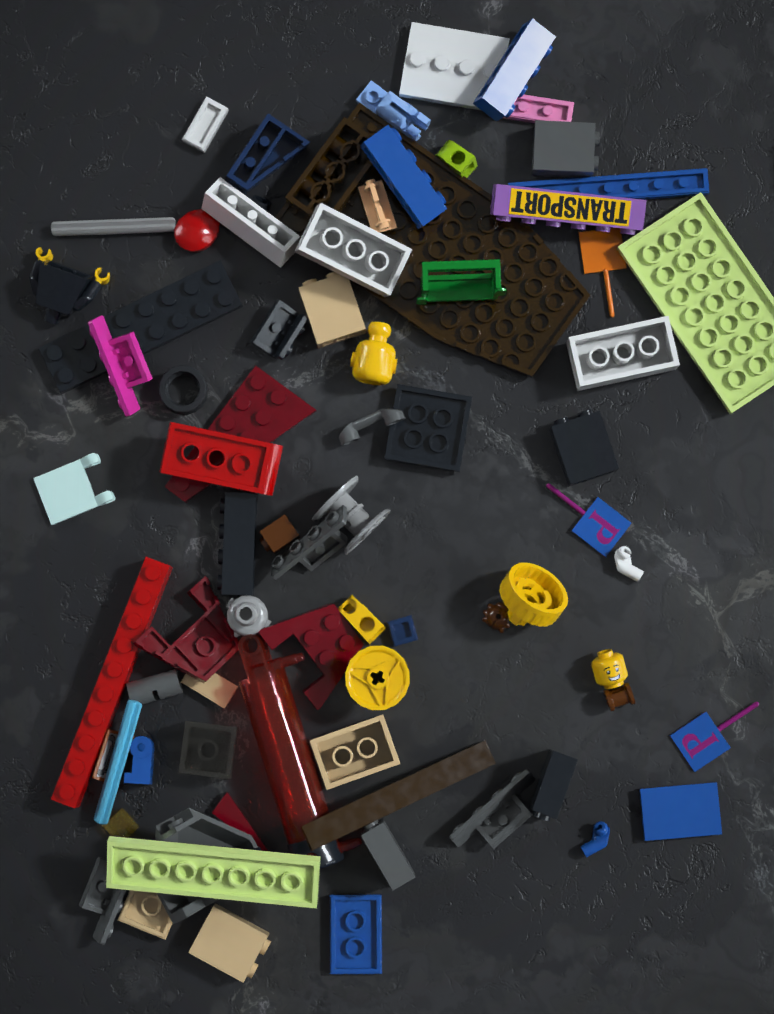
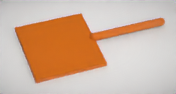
[578,228,627,317]

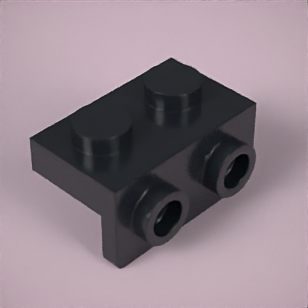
[250,299,308,360]

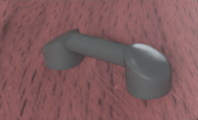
[339,409,405,446]

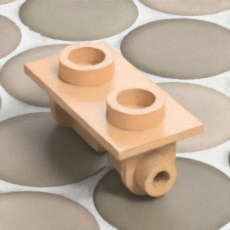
[358,179,397,233]

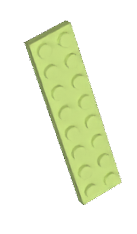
[106,836,321,909]

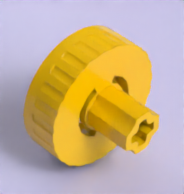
[499,563,568,627]

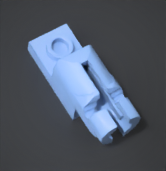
[356,80,431,141]

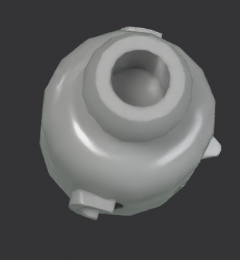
[226,595,272,638]

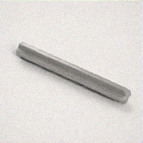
[51,217,176,236]

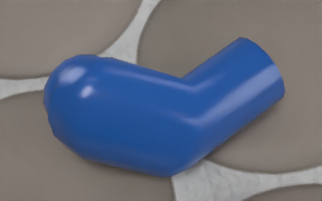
[580,821,610,858]

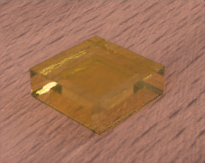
[103,808,140,838]

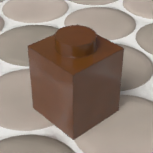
[259,514,300,554]

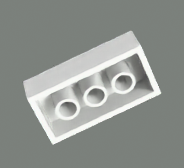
[294,203,412,297]
[566,316,680,391]

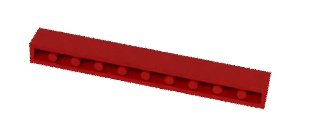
[51,557,173,809]

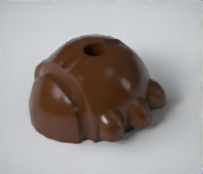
[482,602,510,633]

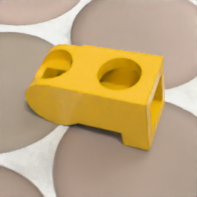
[337,595,386,644]

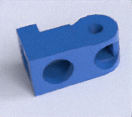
[124,736,155,784]

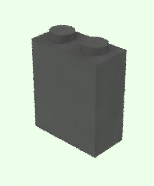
[531,120,600,178]
[361,819,415,890]

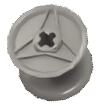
[312,475,391,555]

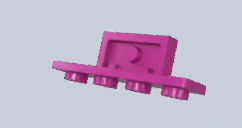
[88,315,152,417]

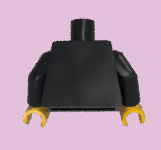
[29,247,110,324]

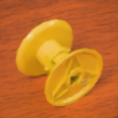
[345,645,410,710]

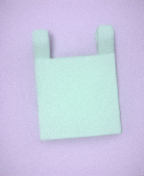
[33,453,115,525]

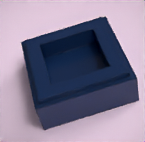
[387,615,418,647]

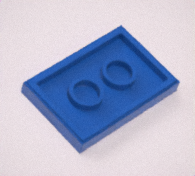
[639,782,722,841]
[330,894,382,974]

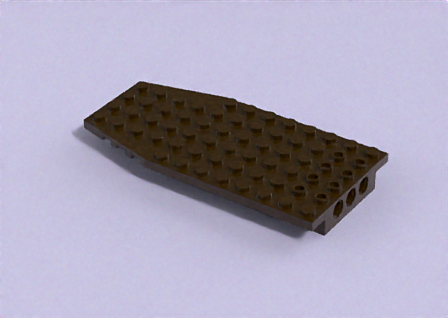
[275,103,590,378]

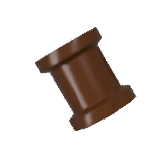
[603,682,635,712]

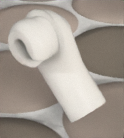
[614,546,644,582]

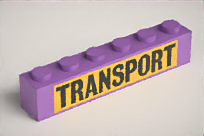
[490,184,647,235]

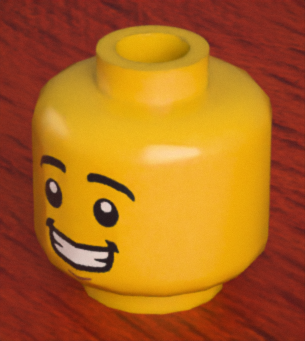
[591,649,628,689]

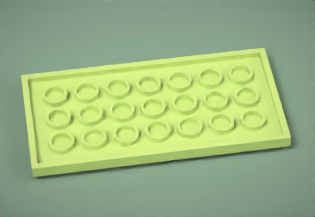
[617,192,774,414]

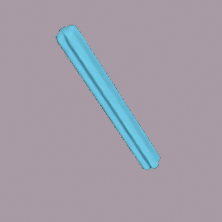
[94,700,142,824]

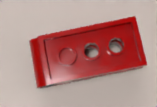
[159,422,283,496]

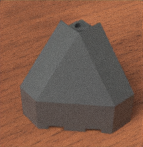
[155,808,258,925]

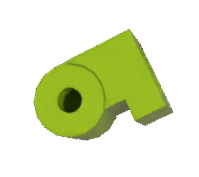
[435,140,478,178]

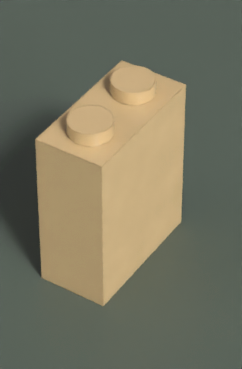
[298,272,366,349]
[188,903,271,983]

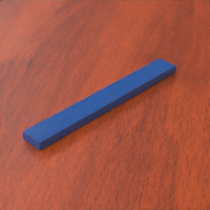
[507,168,710,200]

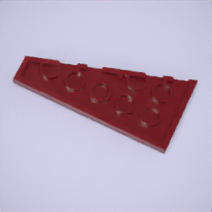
[165,365,317,503]

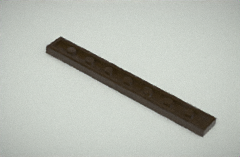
[300,740,496,851]

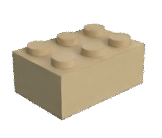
[310,714,400,790]

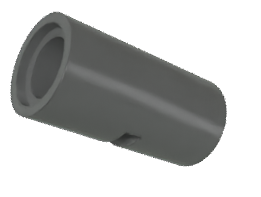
[126,669,183,705]

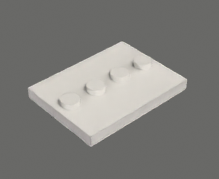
[399,22,510,110]

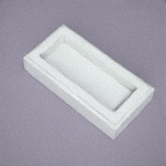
[182,96,229,153]

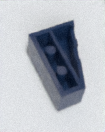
[225,114,310,195]

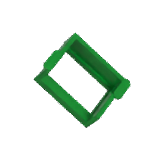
[416,259,506,305]

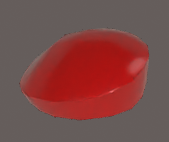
[174,209,219,253]

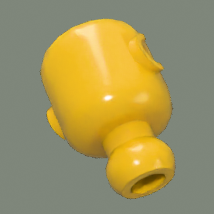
[350,322,398,385]

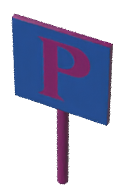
[546,483,632,557]
[670,701,759,772]

